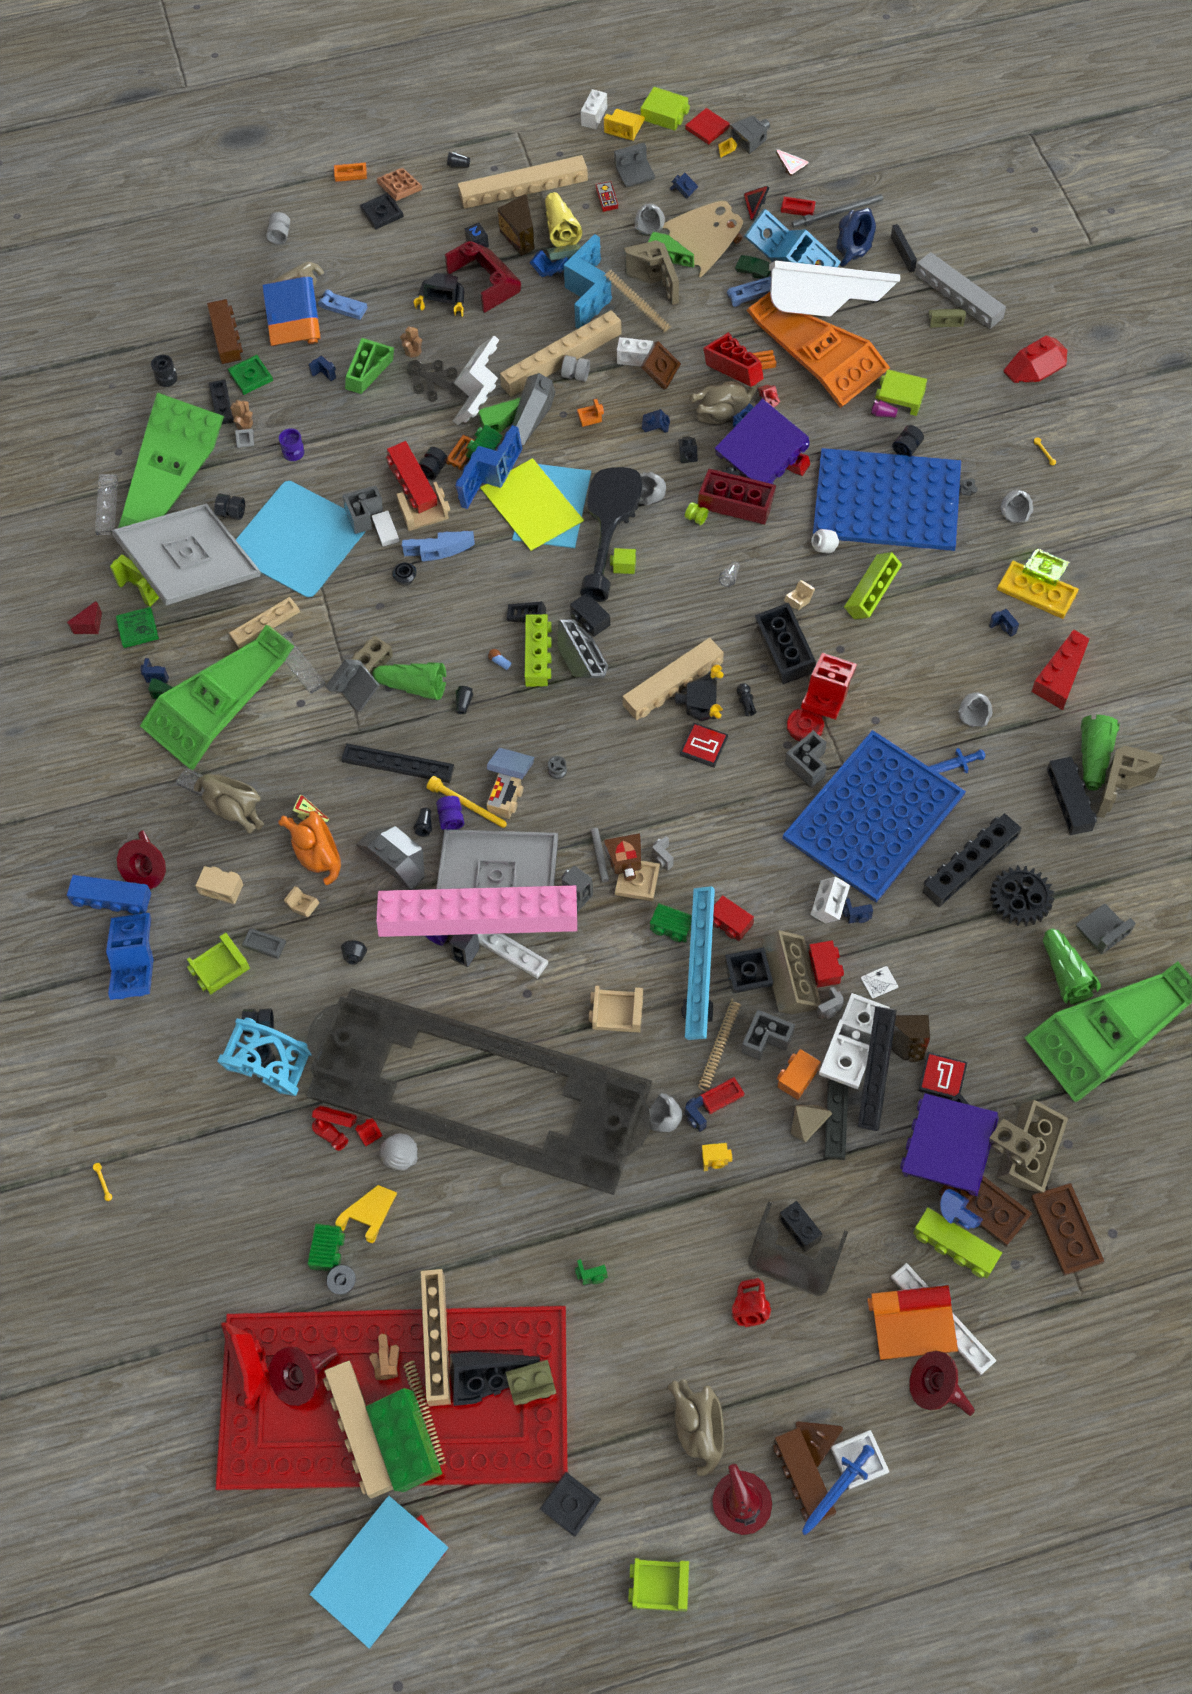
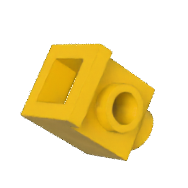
[702,1143,732,1171]

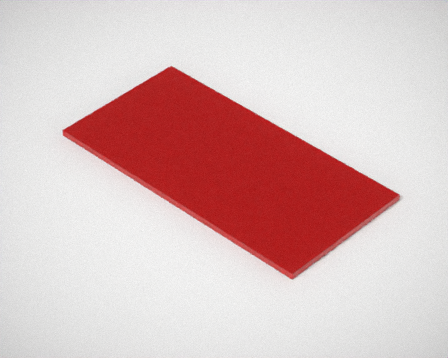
[215,1306,568,1491]

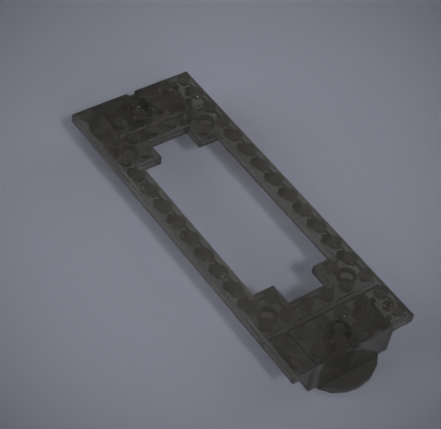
[306,988,652,1195]

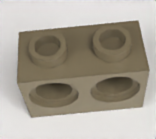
[351,635,393,675]
[989,1118,1040,1168]

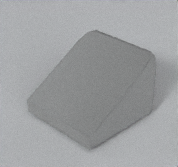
[235,429,254,448]

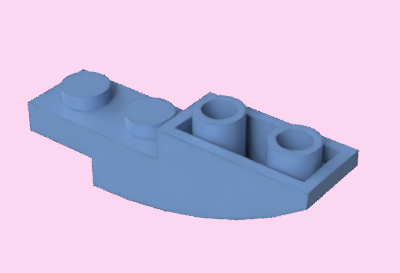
[402,531,475,561]

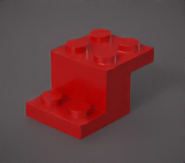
[801,653,857,720]

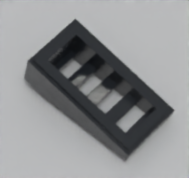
[506,601,546,623]

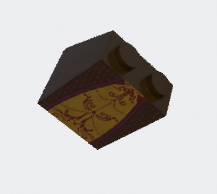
[498,194,535,256]

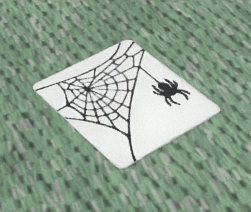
[861,966,898,998]

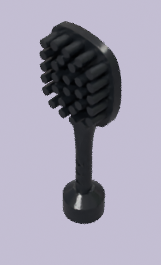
[580,467,642,602]

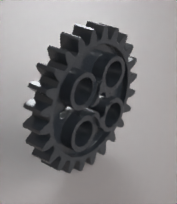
[990,865,1054,927]

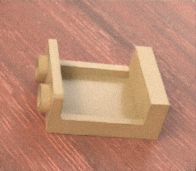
[589,986,643,1032]

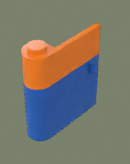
[262,277,321,346]

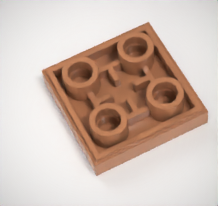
[377,168,422,201]

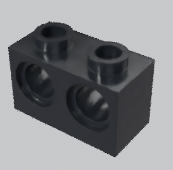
[779,1200,822,1253]

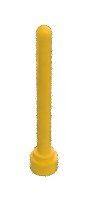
[426,776,507,828]

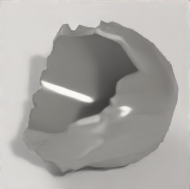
[634,203,665,235]
[639,472,666,506]
[1000,490,1033,523]
[958,692,993,727]
[644,1093,682,1132]
[379,1133,418,1171]

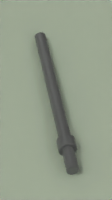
[791,194,883,228]

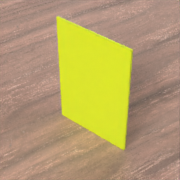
[480,458,584,551]

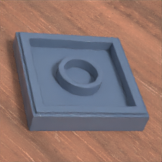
[487,748,535,779]

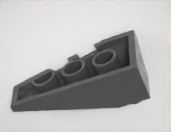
[513,373,556,446]

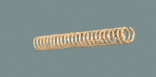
[604,270,671,332]
[698,999,741,1092]
[403,1361,446,1465]

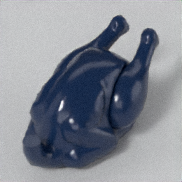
[836,208,876,267]

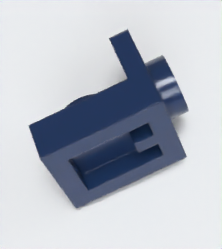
[989,609,1019,637]
[140,658,169,683]

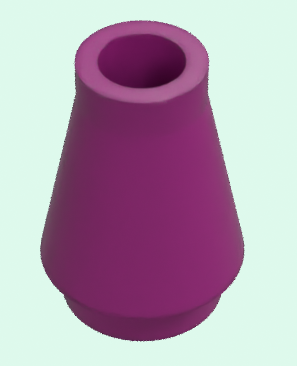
[871,399,898,418]

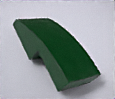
[735,255,771,279]

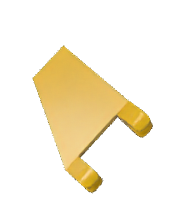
[335,1185,397,1243]

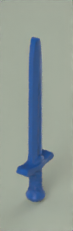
[929,748,985,773]
[802,1445,875,1535]

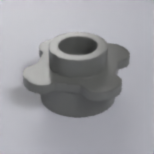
[960,478,978,496]

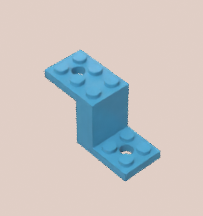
[744,209,841,268]
[564,234,612,329]

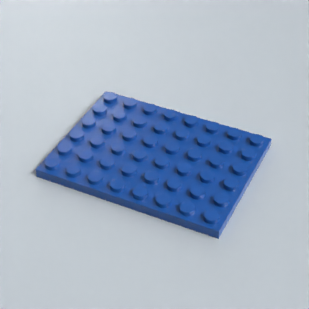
[813,448,961,551]
[782,730,966,903]

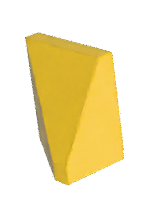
[718,137,737,158]

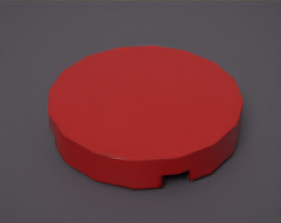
[787,708,824,741]

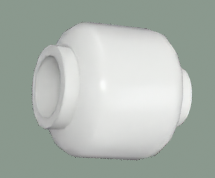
[811,529,839,553]

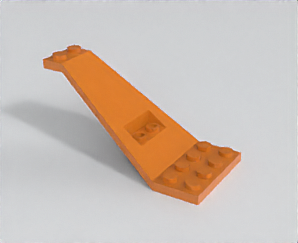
[747,292,890,408]

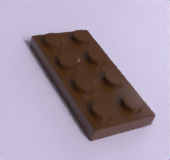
[938,1176,1032,1247]
[1031,1183,1105,1276]

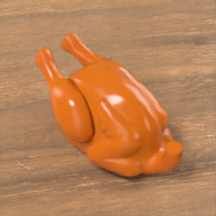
[278,811,341,886]

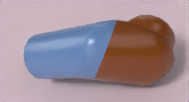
[488,649,511,670]

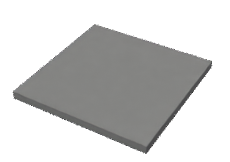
[112,503,261,605]
[436,829,558,889]

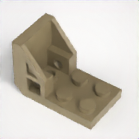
[624,241,679,305]
[1097,746,1163,818]

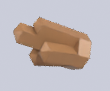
[400,326,422,358]
[230,400,253,430]
[369,1334,400,1380]

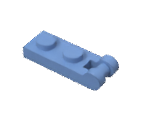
[727,277,771,307]
[318,290,367,320]

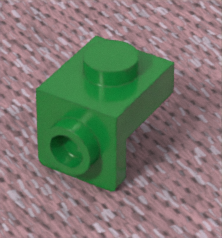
[574,1259,608,1285]

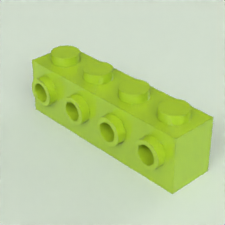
[844,552,902,620]
[525,614,552,687]
[913,1208,1003,1279]

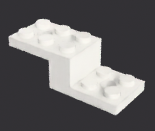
[453,336,499,425]
[819,993,890,1089]

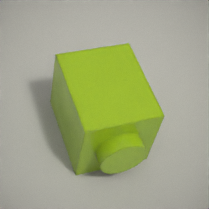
[610,548,636,574]

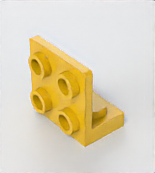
[604,109,645,141]

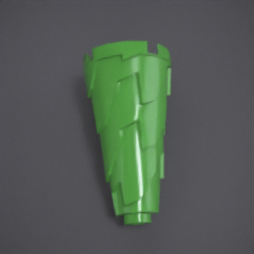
[372,662,446,700]
[1081,715,1120,791]
[1043,928,1101,1004]

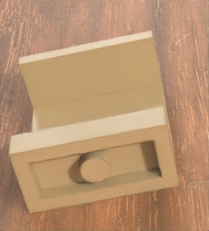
[396,482,450,531]

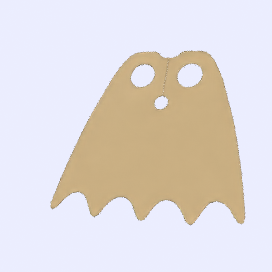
[663,201,743,277]

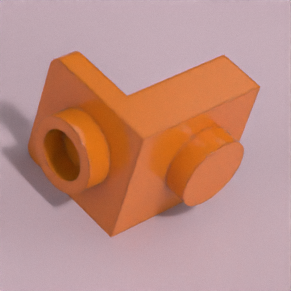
[577,399,604,427]

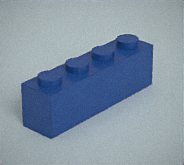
[67,875,151,914]

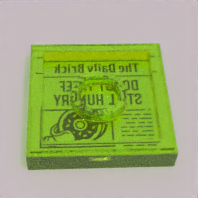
[1022,548,1069,586]

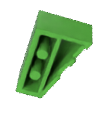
[345,338,394,394]

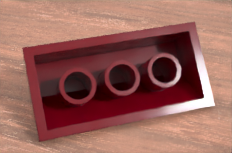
[698,468,776,525]

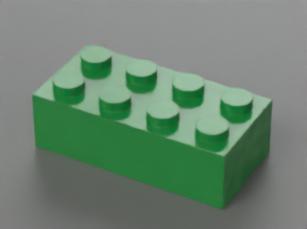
[365,1388,442,1492]

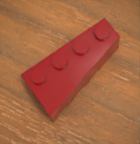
[703,332,764,387]
[386,441,437,514]
[1031,630,1090,710]

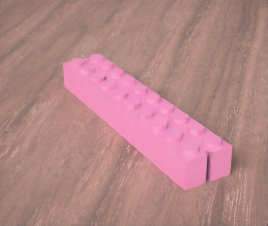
[377,885,577,937]

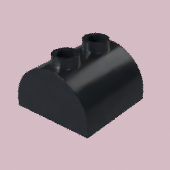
[725,947,773,994]

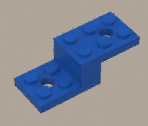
[455,425,522,509]
[106,913,154,1000]

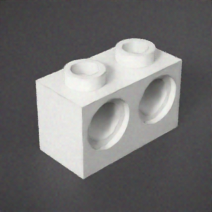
[581,89,607,129]
[617,337,653,366]
[811,877,850,923]

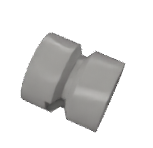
[266,212,290,244]
[561,355,590,382]

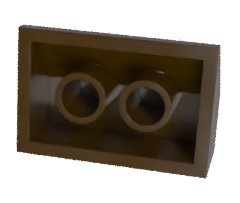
[891,1015,930,1062]

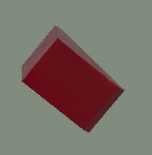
[67,601,102,634]

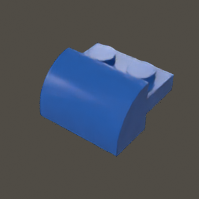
[940,1189,983,1229]

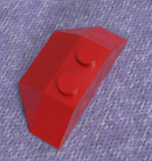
[1003,335,1067,383]
[221,1322,269,1409]

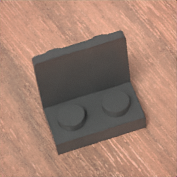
[614,142,655,187]
[325,659,379,711]
[1076,904,1136,954]

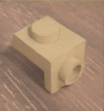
[784,580,815,610]
[284,886,320,917]

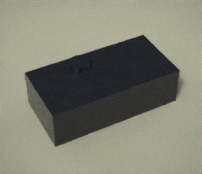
[755,602,816,685]

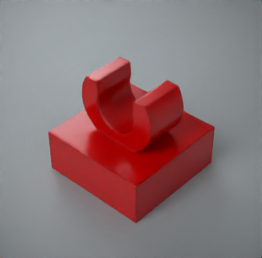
[355,1118,383,1147]

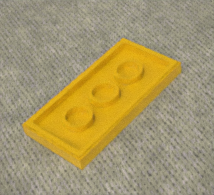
[997,561,1079,619]

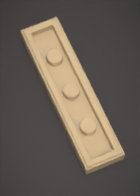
[229,597,300,649]

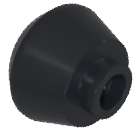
[392,562,417,586]
[341,940,367,965]

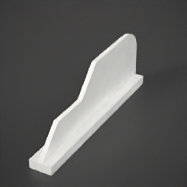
[769,261,900,317]

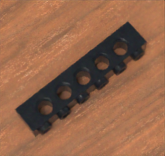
[922,813,1022,908]

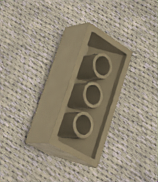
[761,930,821,1014]
[997,1100,1068,1193]

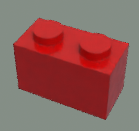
[713,895,754,942]
[808,940,844,988]

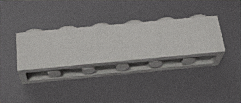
[915,252,1006,329]

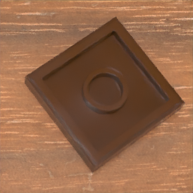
[640,341,681,390]

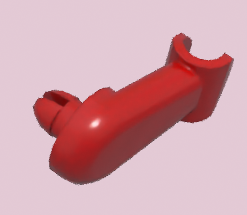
[312,1119,349,1151]

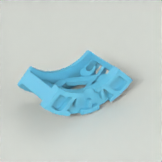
[217,1018,313,1096]

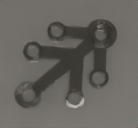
[406,360,463,402]

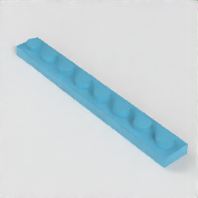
[685,886,715,1040]

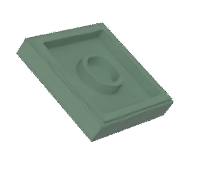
[547,244,581,260]

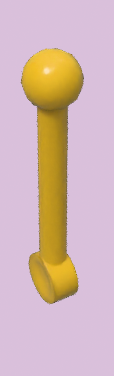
[1034,437,1056,466]
[93,1163,112,1201]

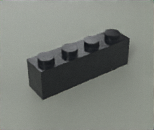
[1047,756,1097,835]

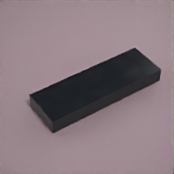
[891,224,917,273]
[209,379,234,425]

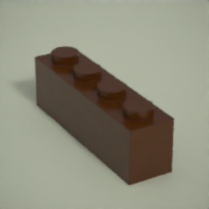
[207,299,243,364]
[772,1428,836,1522]

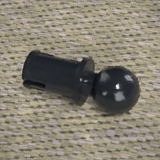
[736,683,757,716]

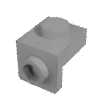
[652,836,674,871]
[817,986,844,1020]

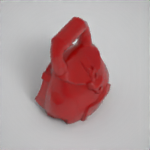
[732,1278,771,1327]

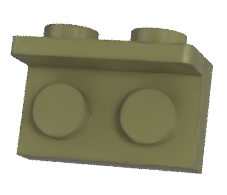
[506,1360,556,1405]

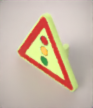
[293,795,329,822]

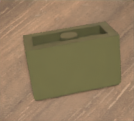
[928,309,966,328]

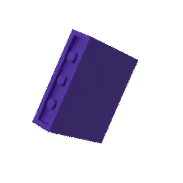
[715,398,810,484]
[900,1094,999,1196]

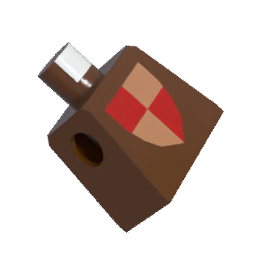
[604,833,641,881]

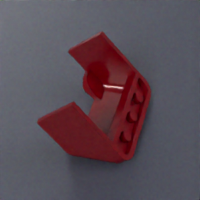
[444,241,522,313]

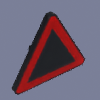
[744,186,769,221]

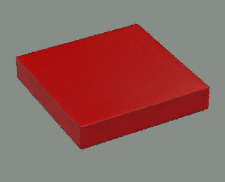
[685,108,730,145]

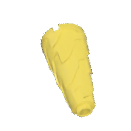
[545,192,582,247]

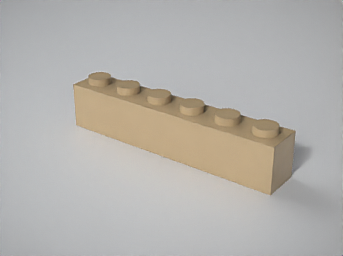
[623,638,724,721]
[421,1269,451,1406]
[323,1361,393,1499]

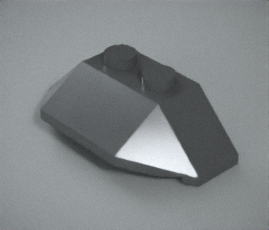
[558,619,608,678]
[356,826,425,890]

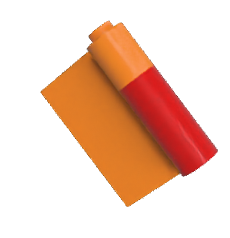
[868,1285,958,1360]

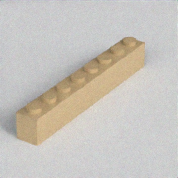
[458,155,588,209]
[500,310,621,397]

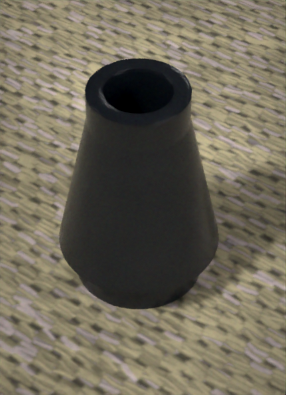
[447,151,470,168]
[455,686,474,715]
[413,808,432,837]

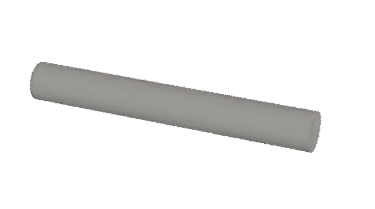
[591,828,609,882]

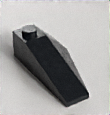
[449,1352,540,1406]

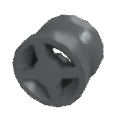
[548,756,567,779]

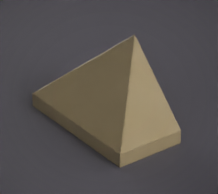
[791,1105,832,1143]

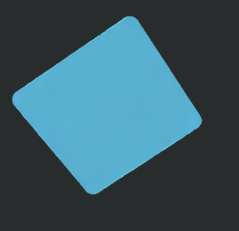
[236,481,366,597]

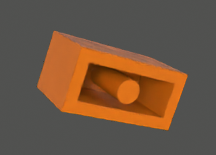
[777,1049,821,1100]

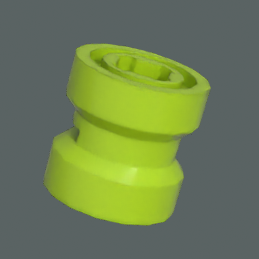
[685,502,709,525]

